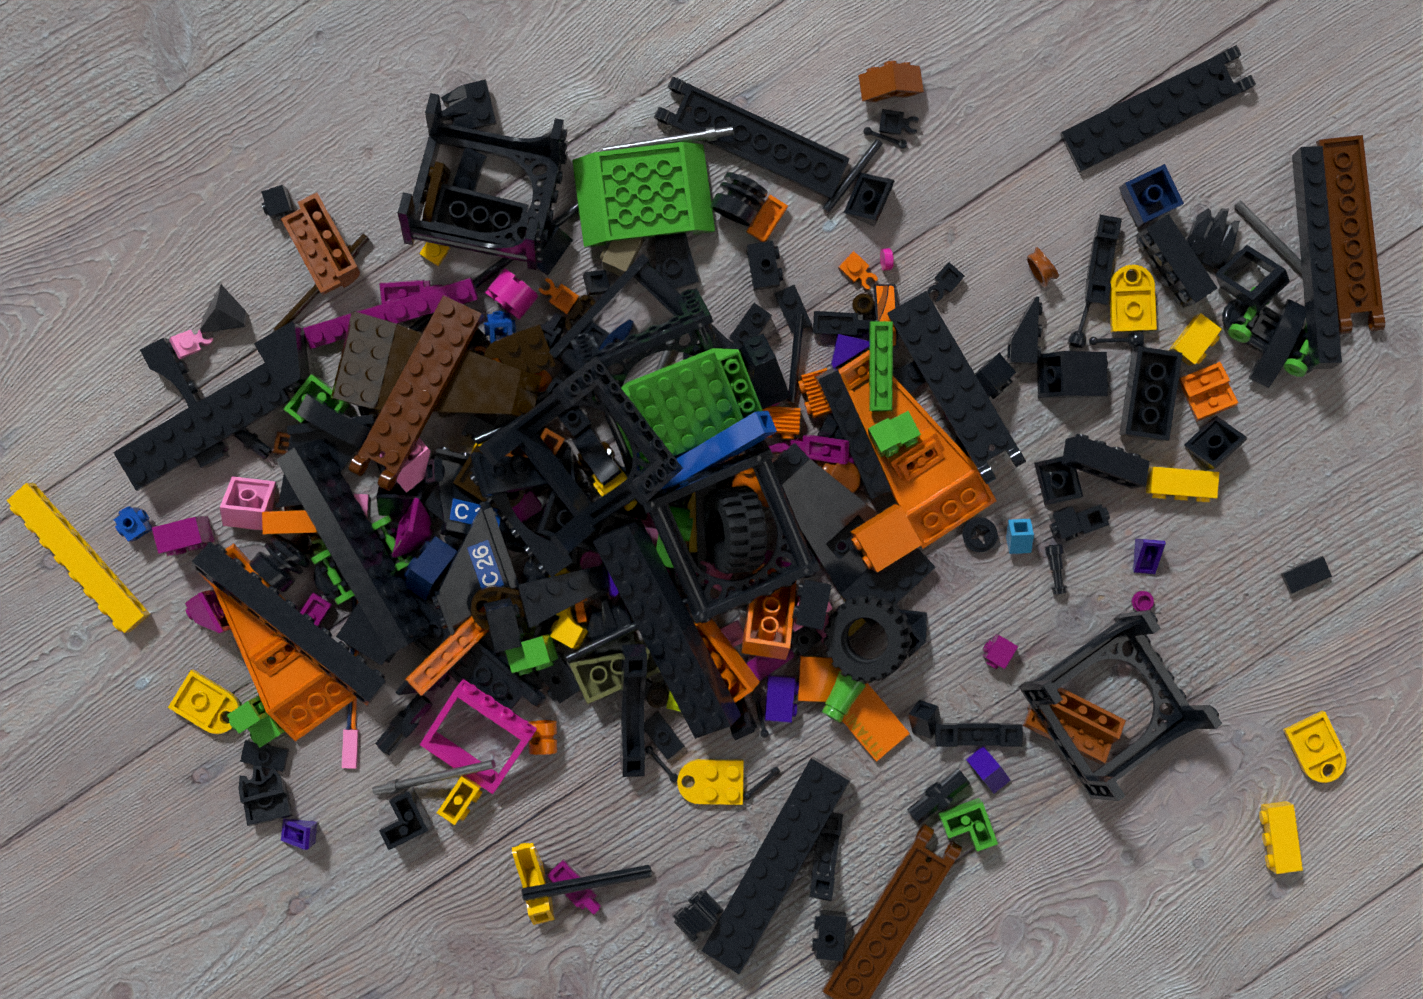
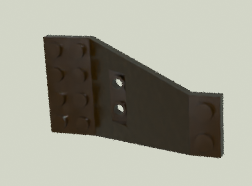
[331,311,542,417]

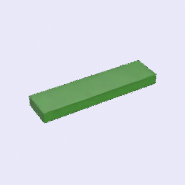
[869,321,893,411]

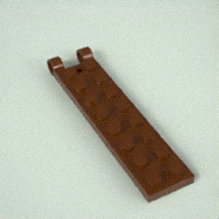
[1316,135,1385,335]
[349,295,484,491]
[822,824,962,999]

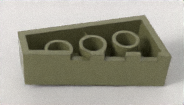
[569,648,660,704]

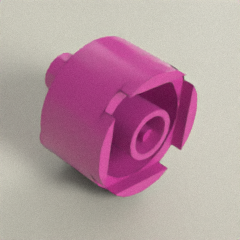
[485,268,538,320]

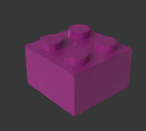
[152,516,214,557]

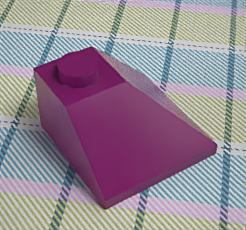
[392,498,433,558]
[185,590,231,633]

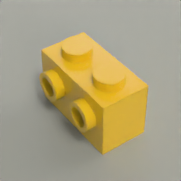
[437,775,483,825]

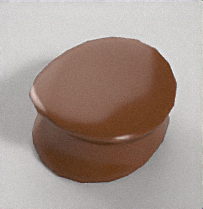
[1027,247,1059,288]
[822,461,860,493]

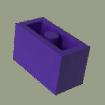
[765,674,799,723]

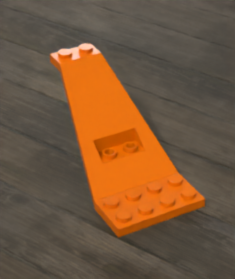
[838,350,996,549]
[198,543,356,742]

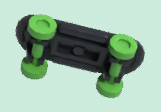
[1222,286,1314,377]
[311,515,415,605]

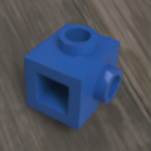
[484,311,516,343]
[113,506,152,542]

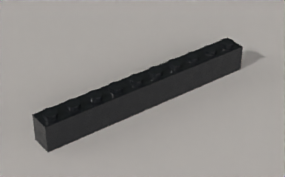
[1292,146,1342,369]
[192,542,386,706]

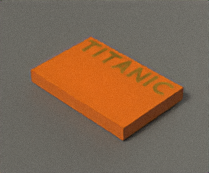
[842,683,910,762]

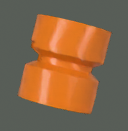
[528,720,557,755]

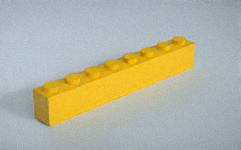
[6,483,151,633]

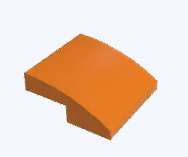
[1179,362,1239,422]
[798,656,842,702]

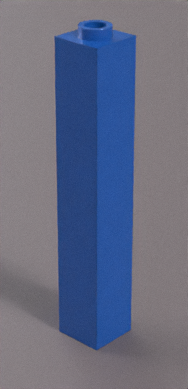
[662,411,777,489]

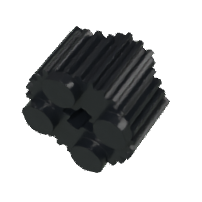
[672,890,724,942]

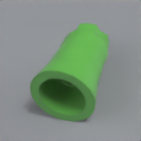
[822,671,866,723]

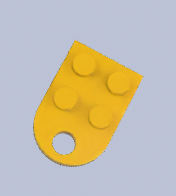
[1109,265,1157,332]
[168,669,241,734]
[1283,711,1346,783]
[677,759,744,805]

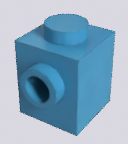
[1006,519,1034,554]

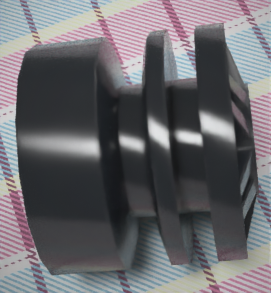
[710,172,768,227]
[249,534,311,592]

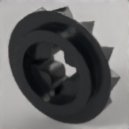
[962,517,998,552]

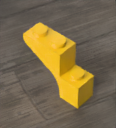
[550,568,588,650]
[512,843,555,925]

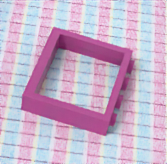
[420,679,537,794]

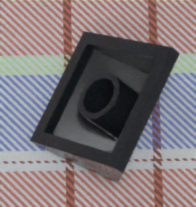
[843,173,895,226]
[1184,415,1247,470]
[1034,456,1083,505]

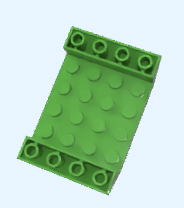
[572,142,715,248]
[618,348,762,471]

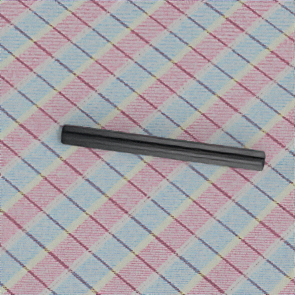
[521,865,652,901]

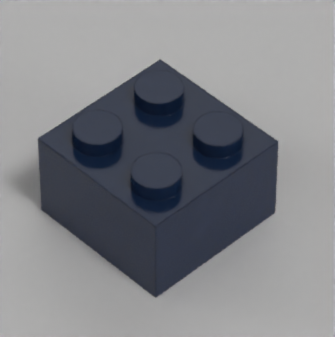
[1119,164,1184,227]
[404,536,457,601]

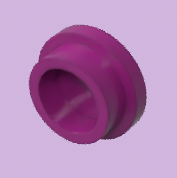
[1131,591,1154,611]

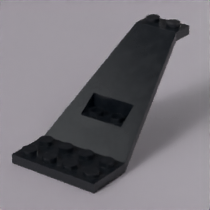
[773,443,936,627]

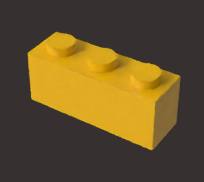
[1146,467,1219,503]
[1259,801,1303,874]

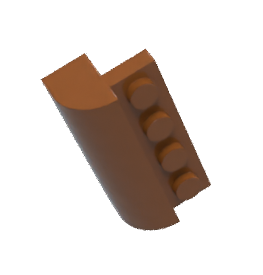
[281,192,360,296]
[1023,687,1126,765]

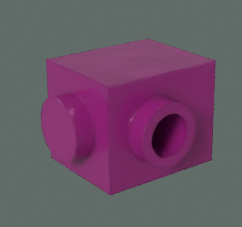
[512,491,544,523]
[982,634,1018,669]

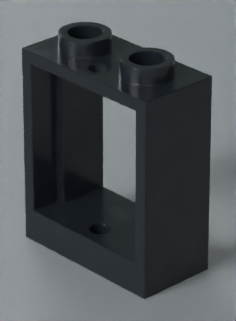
[1215,245,1290,312]

